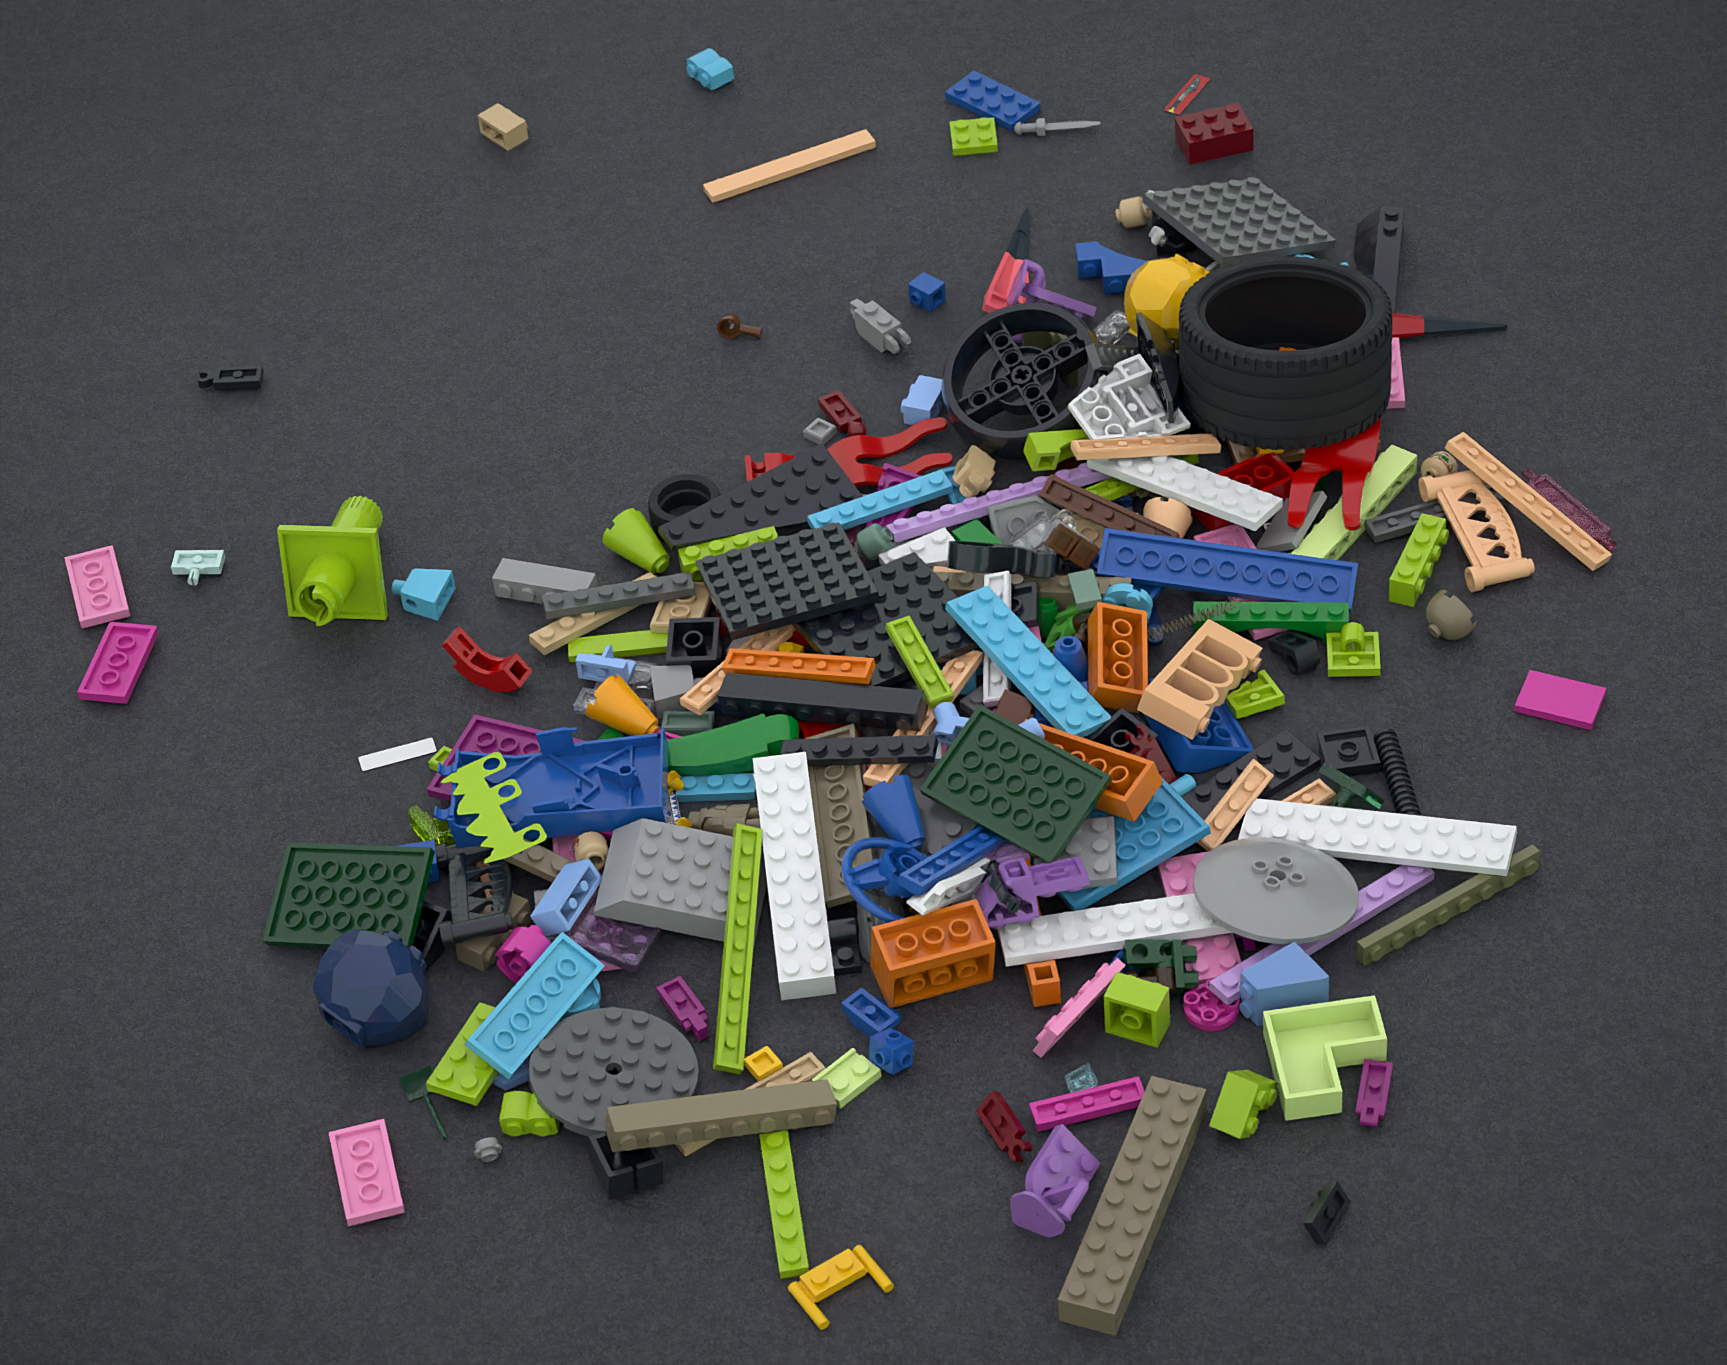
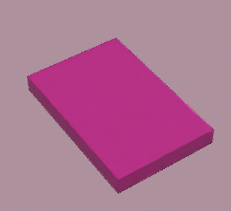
[1514,670,1606,730]

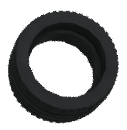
[648,474,720,544]

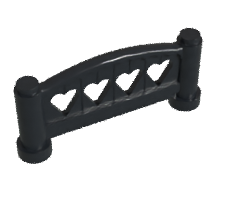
[435,842,514,949]

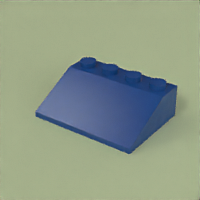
[1143,678,1254,773]

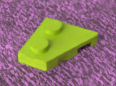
[1226,670,1285,719]

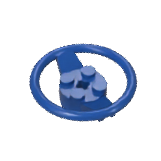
[841,837,952,923]

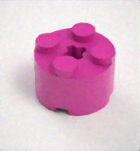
[495,925,551,983]

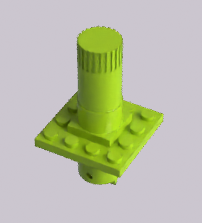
[277,496,388,626]

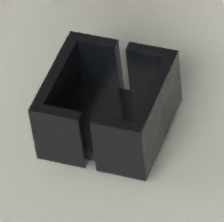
[588,1131,663,1200]

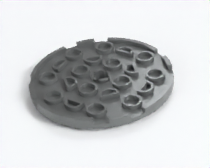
[529,1007,698,1136]

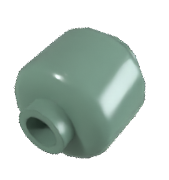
[855,523,893,561]

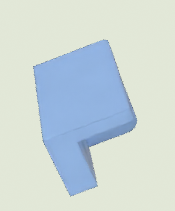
[575,645,636,684]

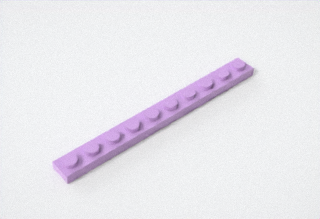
[886,463,1112,543]
[1209,865,1435,1005]

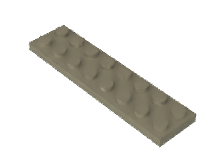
[805,724,875,908]

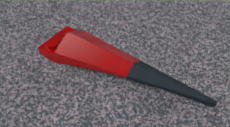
[1392,313,1507,338]

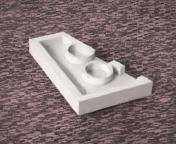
[878,527,955,567]

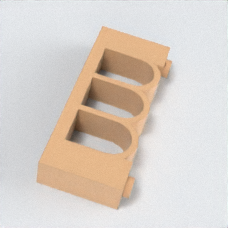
[1137,619,1262,740]

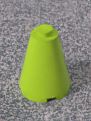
[602,508,670,574]

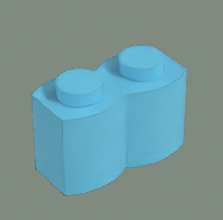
[686,48,734,90]

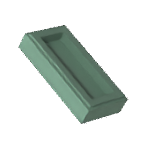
[1068,569,1102,611]
[661,711,716,736]

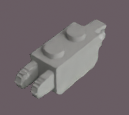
[850,299,911,354]

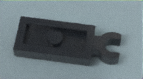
[197,365,264,390]

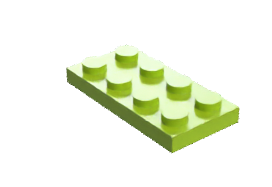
[426,1002,498,1106]

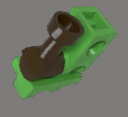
[1044,604,1094,654]

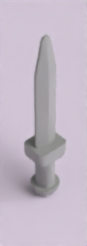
[1014,118,1101,136]

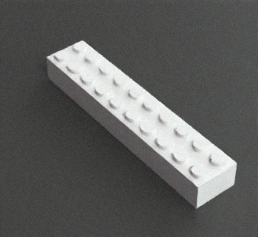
[753,752,836,1000]

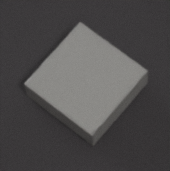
[803,418,837,445]

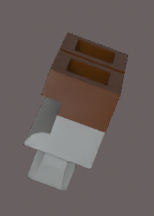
[1042,518,1100,570]

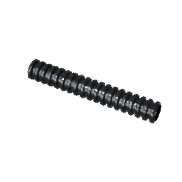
[1374,728,1421,816]

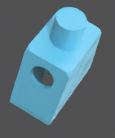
[392,568,456,620]

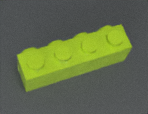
[1389,513,1449,607]
[678,526,778,582]

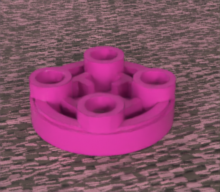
[1183,978,1240,1031]

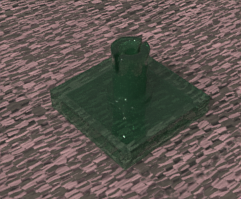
[1318,763,1385,809]

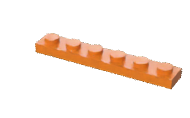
[722,648,876,685]

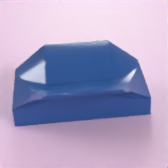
[841,987,902,1038]

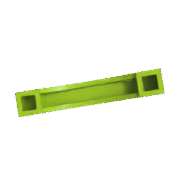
[1023,429,1090,471]

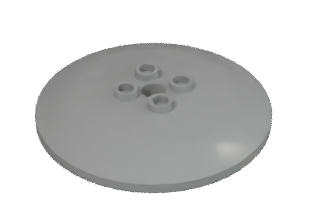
[1193,837,1359,944]

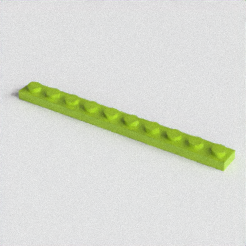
[713,823,763,1075]

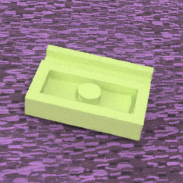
[812,1048,881,1109]

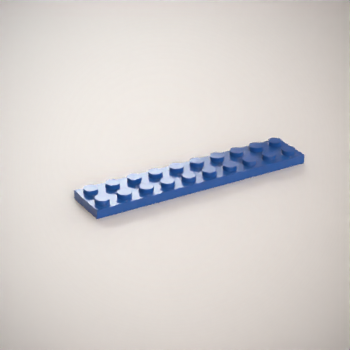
[1097,528,1358,613]

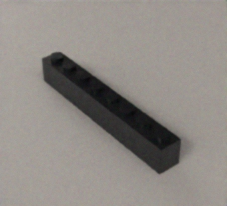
[717,673,928,732]

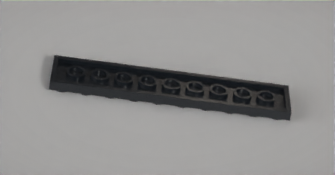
[1113,730,1321,894]

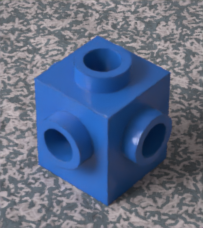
[869,1028,914,1075]

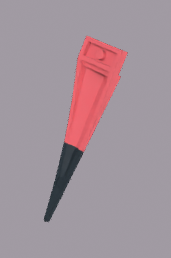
[982,208,1029,313]

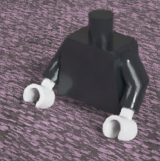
[1144,190,1193,256]

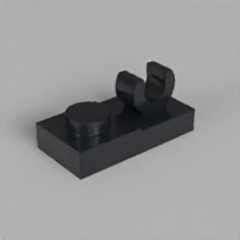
[1303,1181,1351,1244]

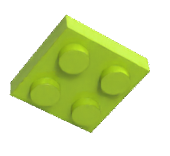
[950,118,998,156]

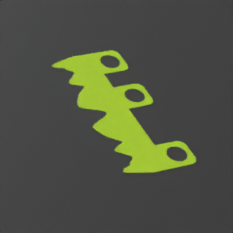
[440,752,547,863]

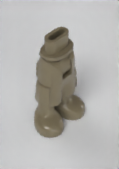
[688,804,761,837]

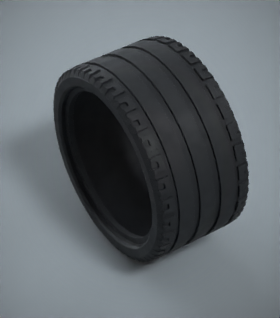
[1179,256,1393,450]

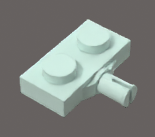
[171,550,225,586]

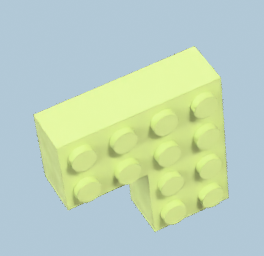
[1263,996,1387,1121]

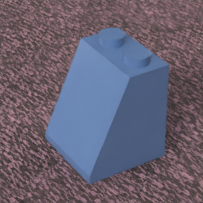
[1239,942,1329,1026]

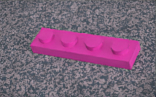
[1029,1076,1145,1132]

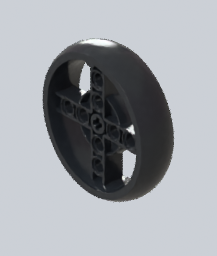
[941,303,1108,459]

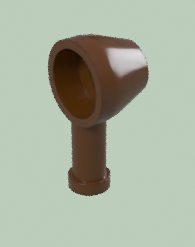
[717,313,762,339]

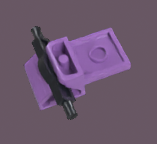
[975,856,1090,929]

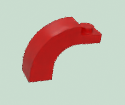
[441,627,533,692]

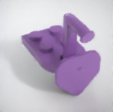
[1007,259,1097,343]
[1010,1124,1101,1237]

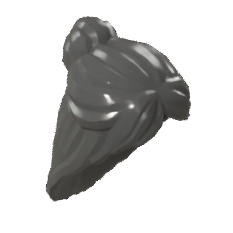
[856,887,905,964]

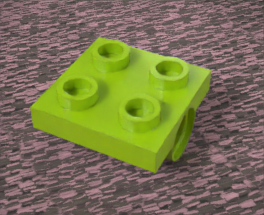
[1326,622,1381,677]

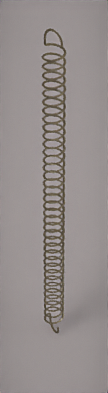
[1086,598,1244,660]

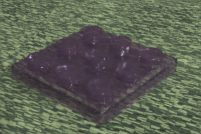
[564,886,664,974]

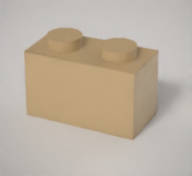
[478,103,528,151]

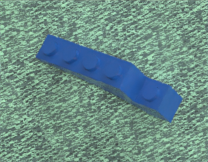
[1075,241,1147,295]

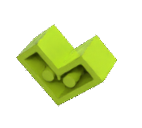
[1209,1070,1278,1139]

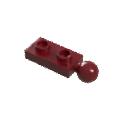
[818,390,867,437]

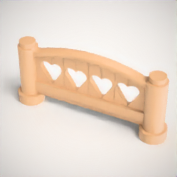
[1418,470,1535,592]

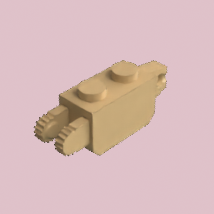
[952,445,996,498]

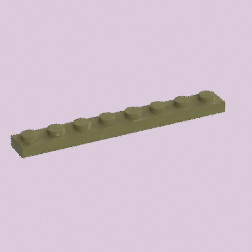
[1357,844,1540,966]

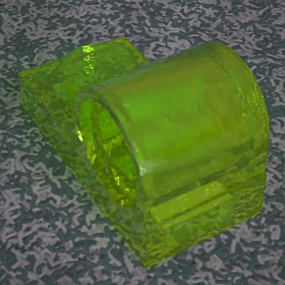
[407,805,455,845]

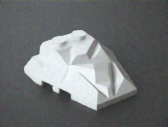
[1068,354,1190,440]

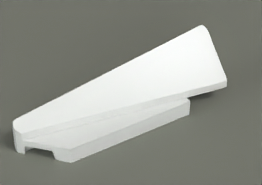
[907,857,990,915]

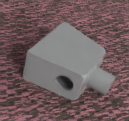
[650,665,704,719]

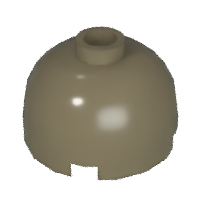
[1425,590,1477,641]

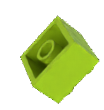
[1104,972,1170,1048]

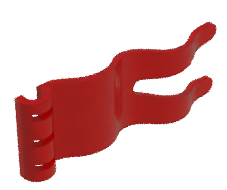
[745,417,952,486]
[1287,418,1381,530]

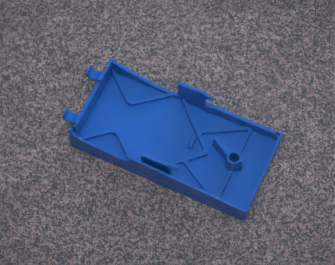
[434,727,669,848]

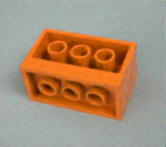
[870,899,996,1009]

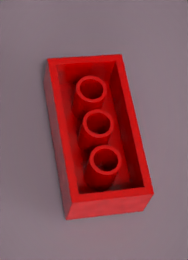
[1188,452,1295,531]

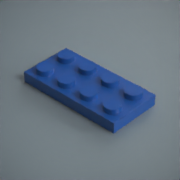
[945,71,1041,131]

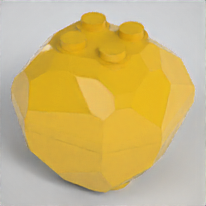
[1124,254,1211,351]

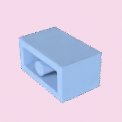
[900,375,944,425]

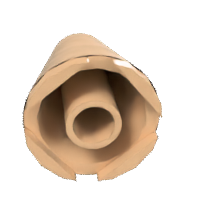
[1143,497,1193,539]

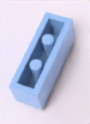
[530,859,602,937]

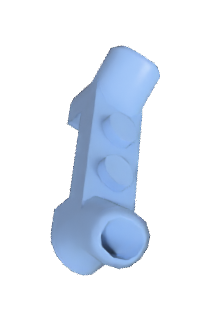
[932,702,1045,746]

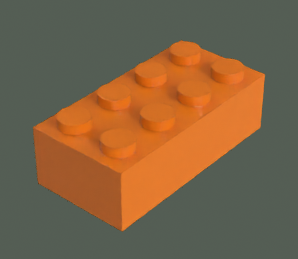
[1088,602,1148,713]

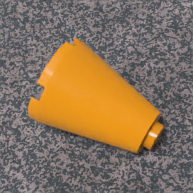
[585,674,659,736]

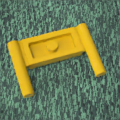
[788,1245,894,1330]

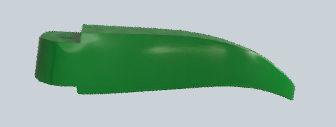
[667,714,799,776]

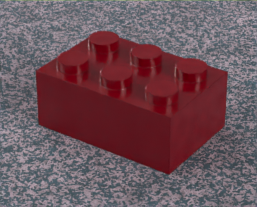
[1175,103,1254,165]

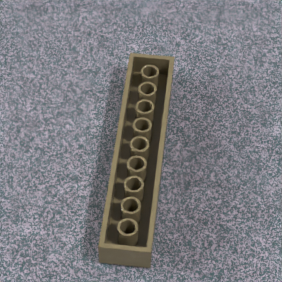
[1058,1076,1207,1336]

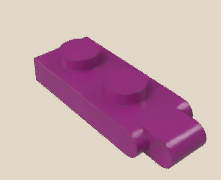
[1356,1059,1393,1127]

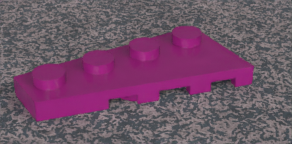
[866,463,921,541]

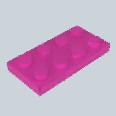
[77,622,159,704]

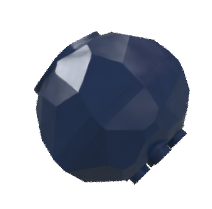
[313,929,429,1049]

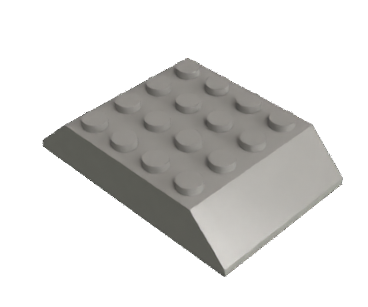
[593,818,767,948]

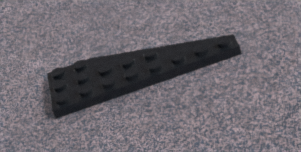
[658,443,863,551]

